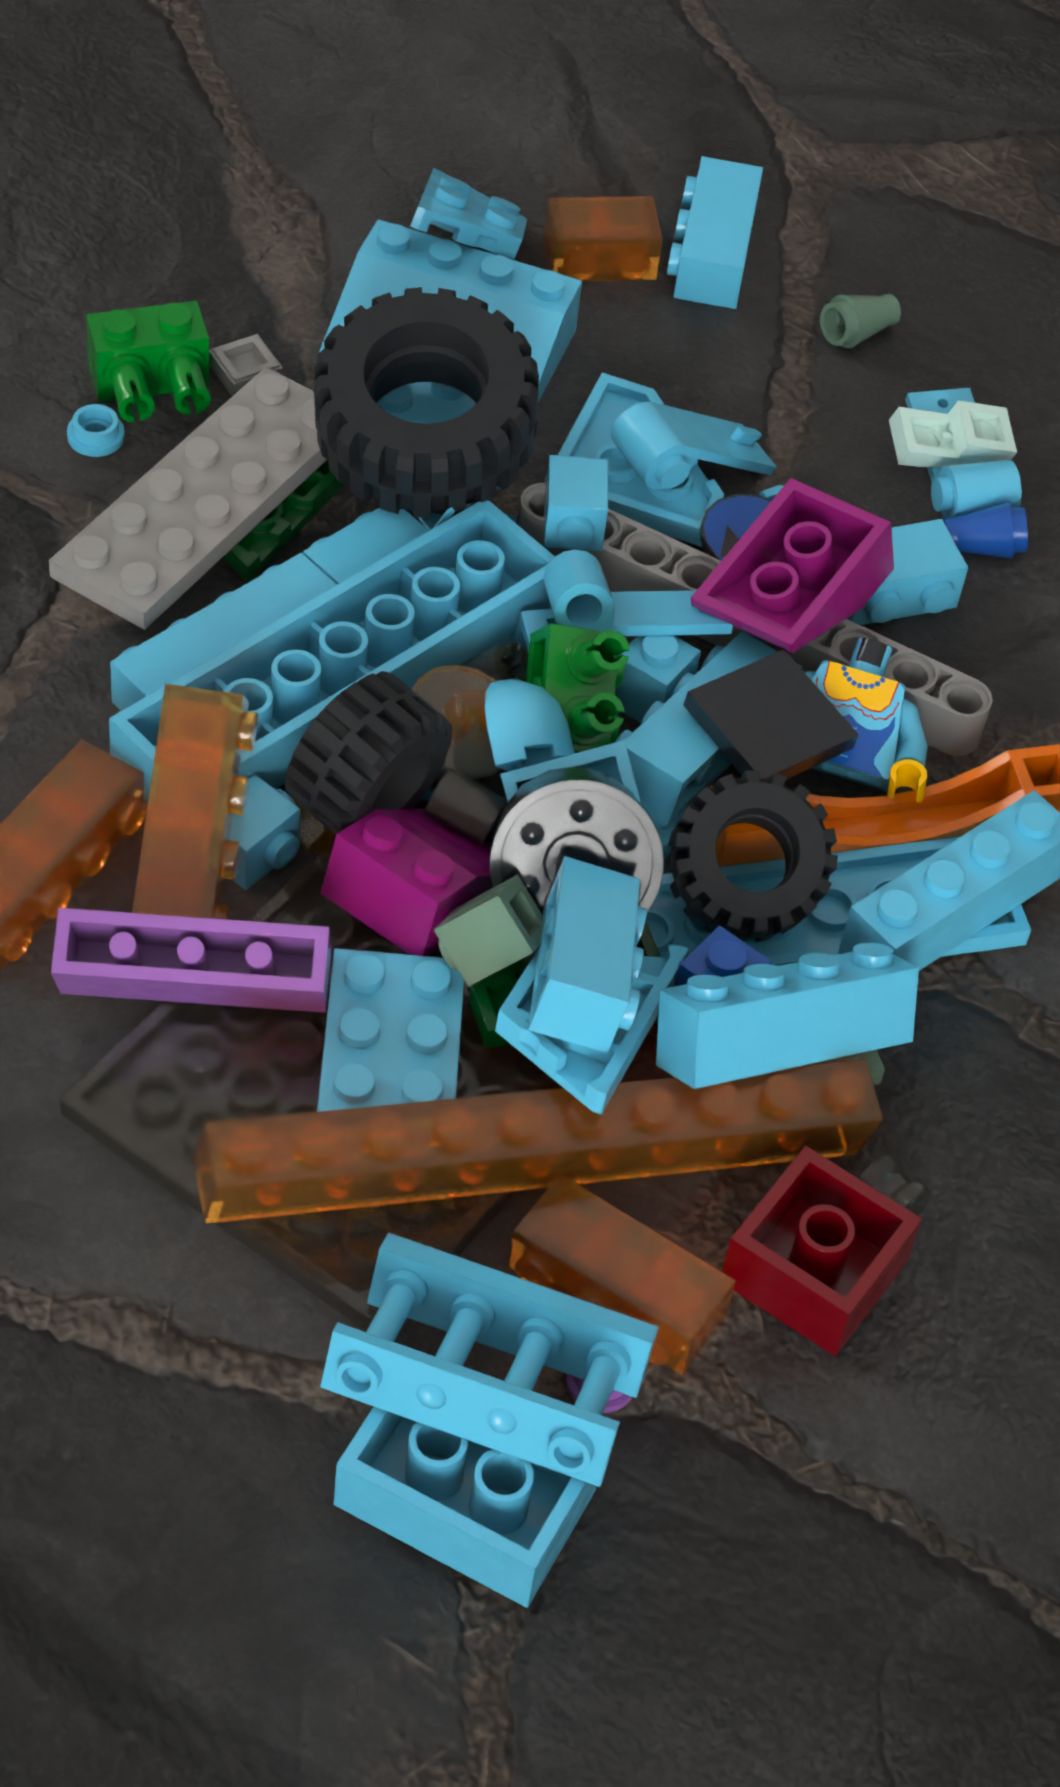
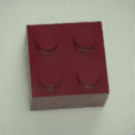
[719,1145,922,1357]

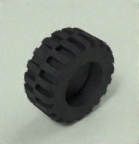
[313,287,539,518]

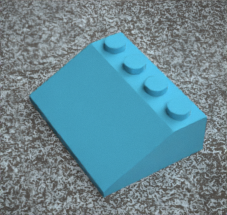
[315,219,582,402]

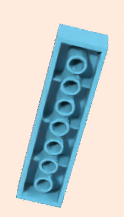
[109,500,555,843]

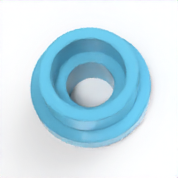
[67,404,125,457]

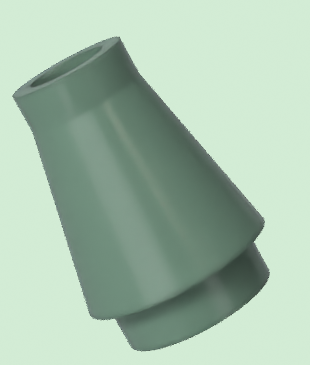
[820,294,901,348]

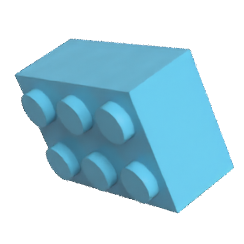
[333,1407,596,1608]

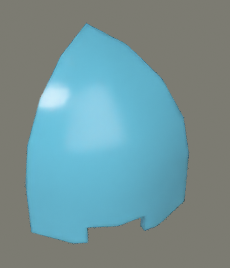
[485,679,575,772]

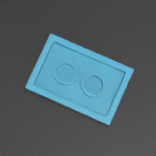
[316,948,464,1139]

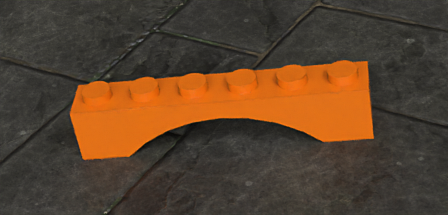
[710,744,1060,867]

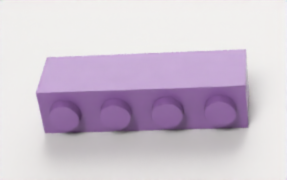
[51,908,332,1013]

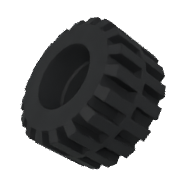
[285,671,453,835]
[666,770,838,942]

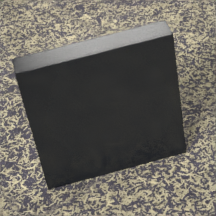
[683,649,859,779]

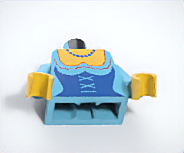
[805,638,928,803]

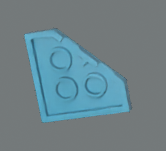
[544,372,724,548]

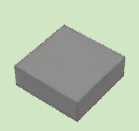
[209,334,283,396]

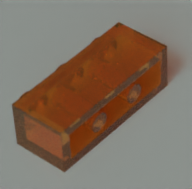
[508,1174,736,1375]

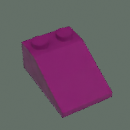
[690,478,894,653]
[320,809,493,956]

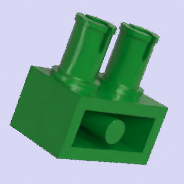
[86,301,211,422]
[526,623,630,753]

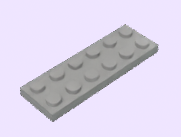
[49,367,327,630]

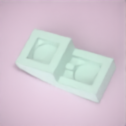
[889,400,1017,468]

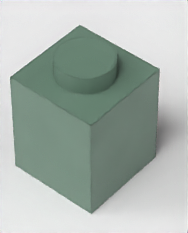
[434,875,543,987]

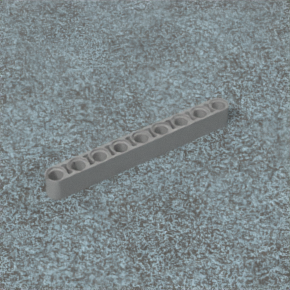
[517,483,993,756]

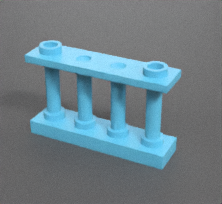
[320,1232,659,1487]

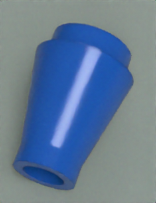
[943,502,1028,559]

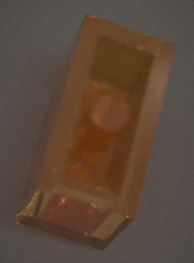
[544,196,663,281]

